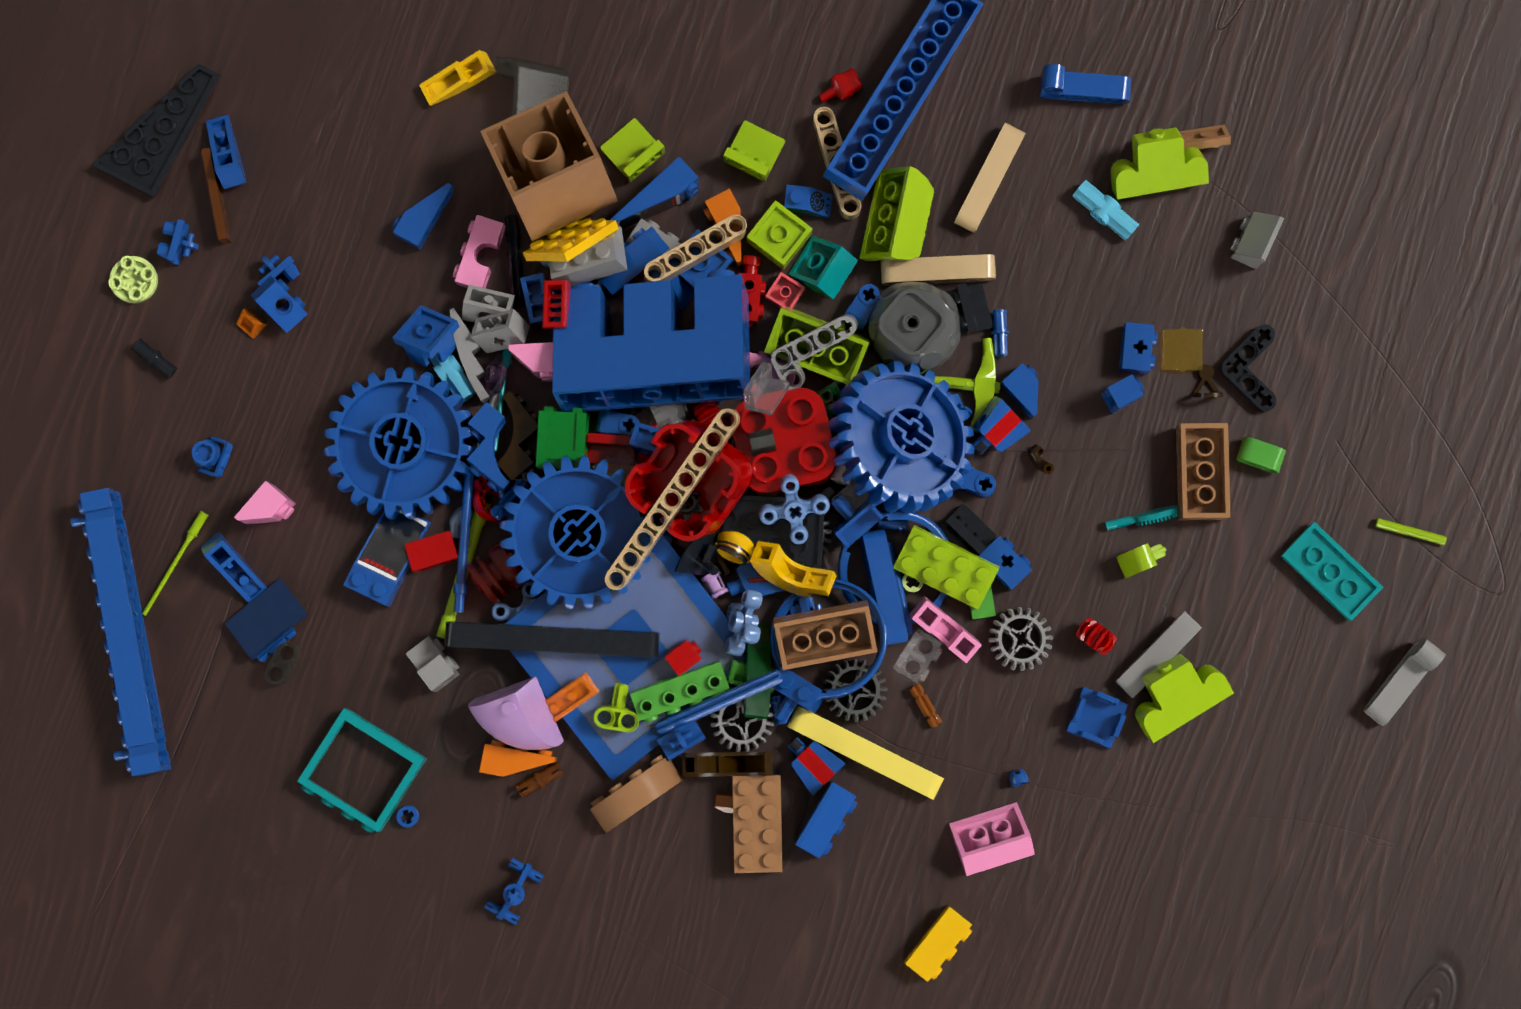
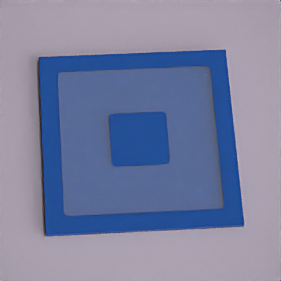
[505,514,746,781]

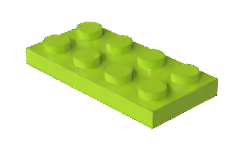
[893,525,1000,610]

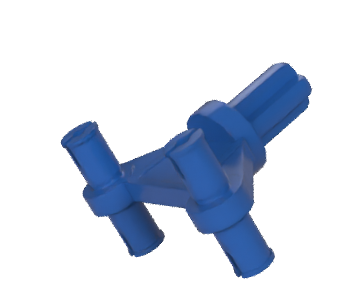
[484,857,544,925]

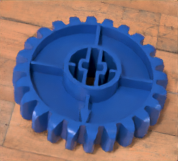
[828,361,974,514]
[324,367,475,520]
[499,455,654,610]

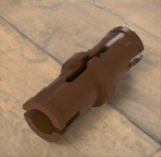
[515,762,564,798]

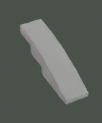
[450,308,491,404]
[1115,611,1202,698]

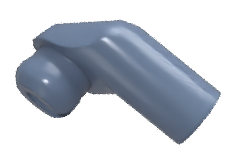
[449,506,473,539]

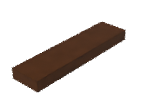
[201,148,232,244]

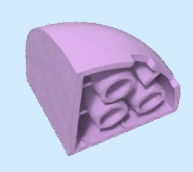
[468,676,564,750]

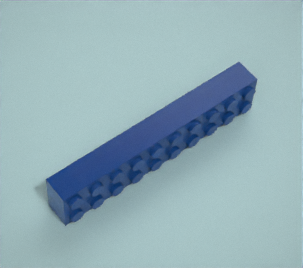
[823,0,984,201]

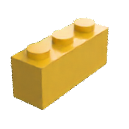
[904,905,972,982]

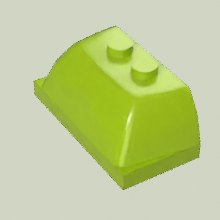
[860,166,934,261]
[764,307,870,384]

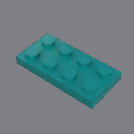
[1281,522,1383,622]

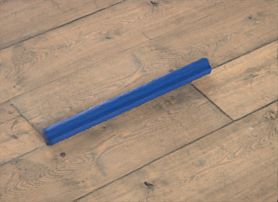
[655,670,783,734]

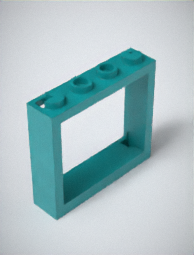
[297,708,427,833]

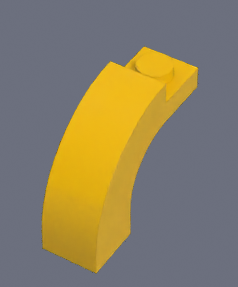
[750,541,836,598]

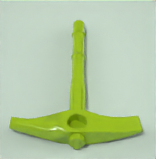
[934,338,1000,433]

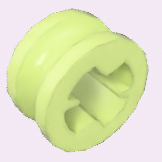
[902,574,923,593]

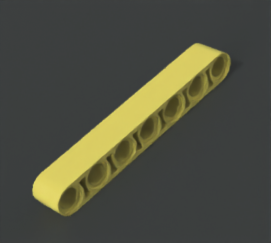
[787,705,944,800]

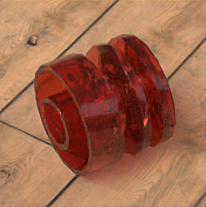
[466,541,528,605]

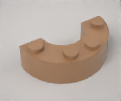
[590,755,684,833]

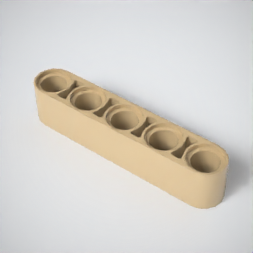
[813,107,861,220]
[954,123,1026,233]
[644,215,747,282]
[880,254,996,286]

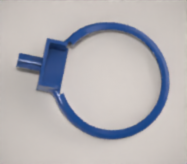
[830,494,949,624]
[770,579,887,723]

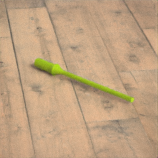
[142,510,209,616]

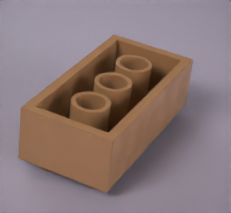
[1176,423,1231,520]
[774,600,878,670]
[732,775,782,873]

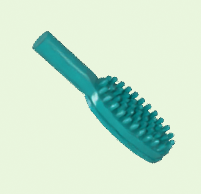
[1105,505,1178,531]

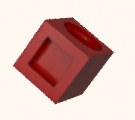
[663,639,702,676]

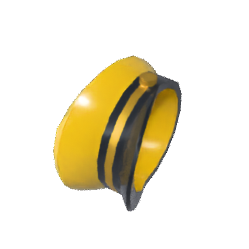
[715,531,755,565]

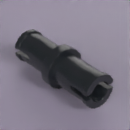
[131,339,178,379]

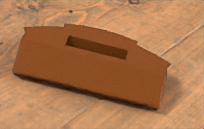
[714,793,733,813]

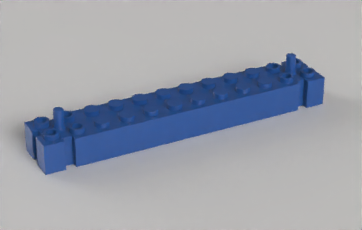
[70,488,172,776]

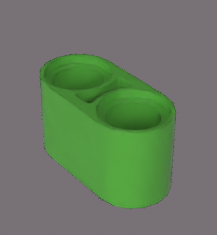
[1236,437,1286,474]

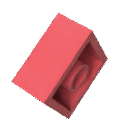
[765,272,806,309]

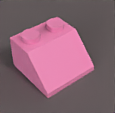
[509,342,553,382]
[234,481,296,524]

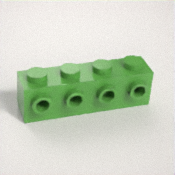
[629,660,730,723]

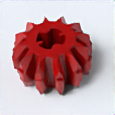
[693,401,730,437]
[1076,618,1117,655]

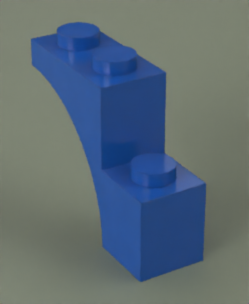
[467,402,511,494]

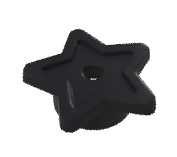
[675,492,703,521]

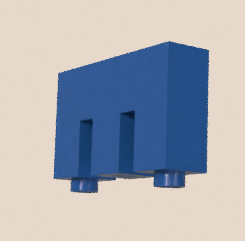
[552,269,751,412]

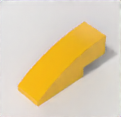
[419,50,496,106]

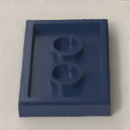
[225,578,308,660]

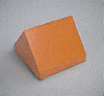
[236,308,268,339]

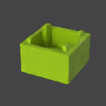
[747,200,813,270]

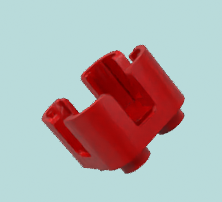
[731,388,836,497]
[625,421,752,541]

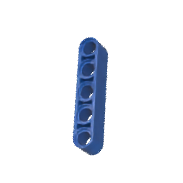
[859,530,908,645]

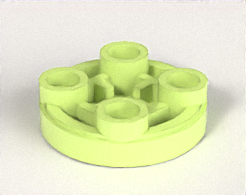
[108,256,158,304]

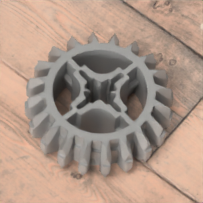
[988,607,1053,671]
[710,700,774,752]

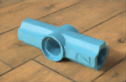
[1072,180,1139,241]
[430,354,476,402]

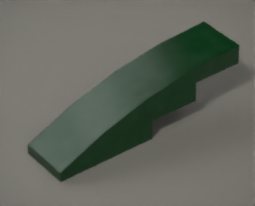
[742,624,771,719]

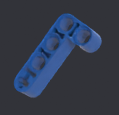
[1040,64,1131,104]

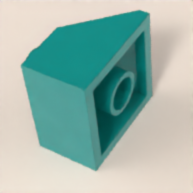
[788,236,858,299]

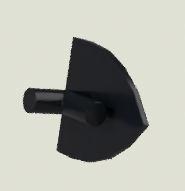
[675,532,719,575]

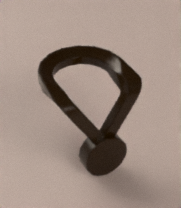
[1192,364,1223,398]

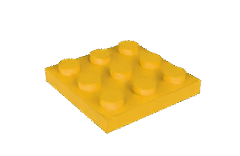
[523,218,619,262]

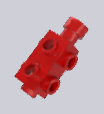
[739,255,766,327]

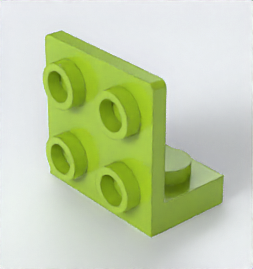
[601,118,665,183]
[723,121,785,182]

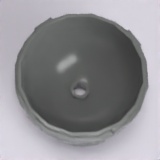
[868,282,962,374]

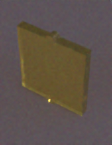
[1163,327,1203,373]

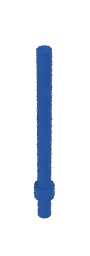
[453,472,474,613]

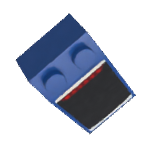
[610,157,699,230]
[344,508,432,607]

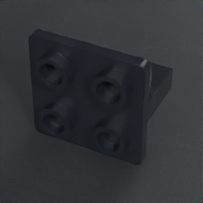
[945,283,993,336]
[939,504,996,556]

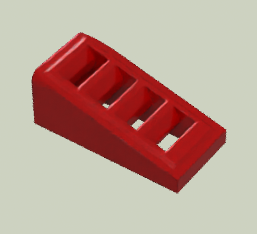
[542,280,571,328]

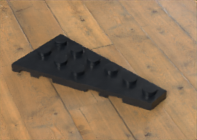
[91,64,221,198]
[717,495,824,569]

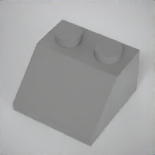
[1230,212,1284,269]

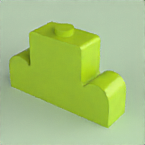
[1111,128,1209,199]
[1135,654,1234,743]

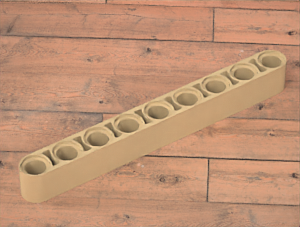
[605,409,740,590]

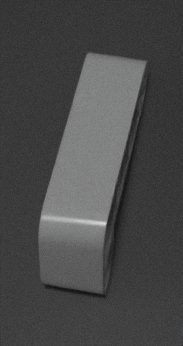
[771,314,858,390]
[1363,639,1446,727]

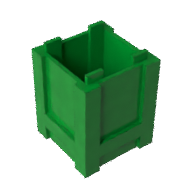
[536,406,590,470]

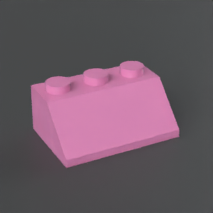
[949,802,1035,876]

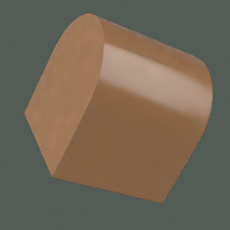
[480,91,618,242]

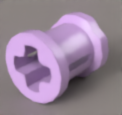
[701,570,730,599]

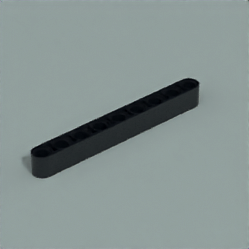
[445,621,660,657]

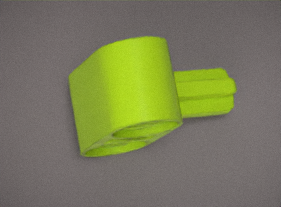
[1116,543,1166,579]
[593,683,639,732]

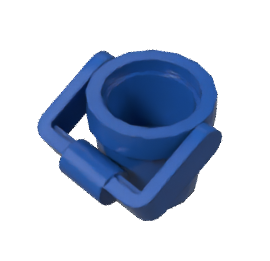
[192,436,233,478]

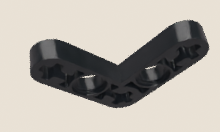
[1220,324,1277,412]

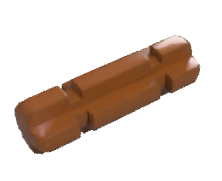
[909,684,942,728]

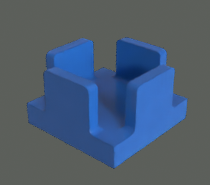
[669,229,733,290]
[392,305,460,367]
[1066,687,1128,749]

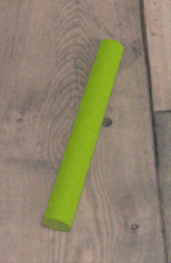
[1375,518,1447,546]

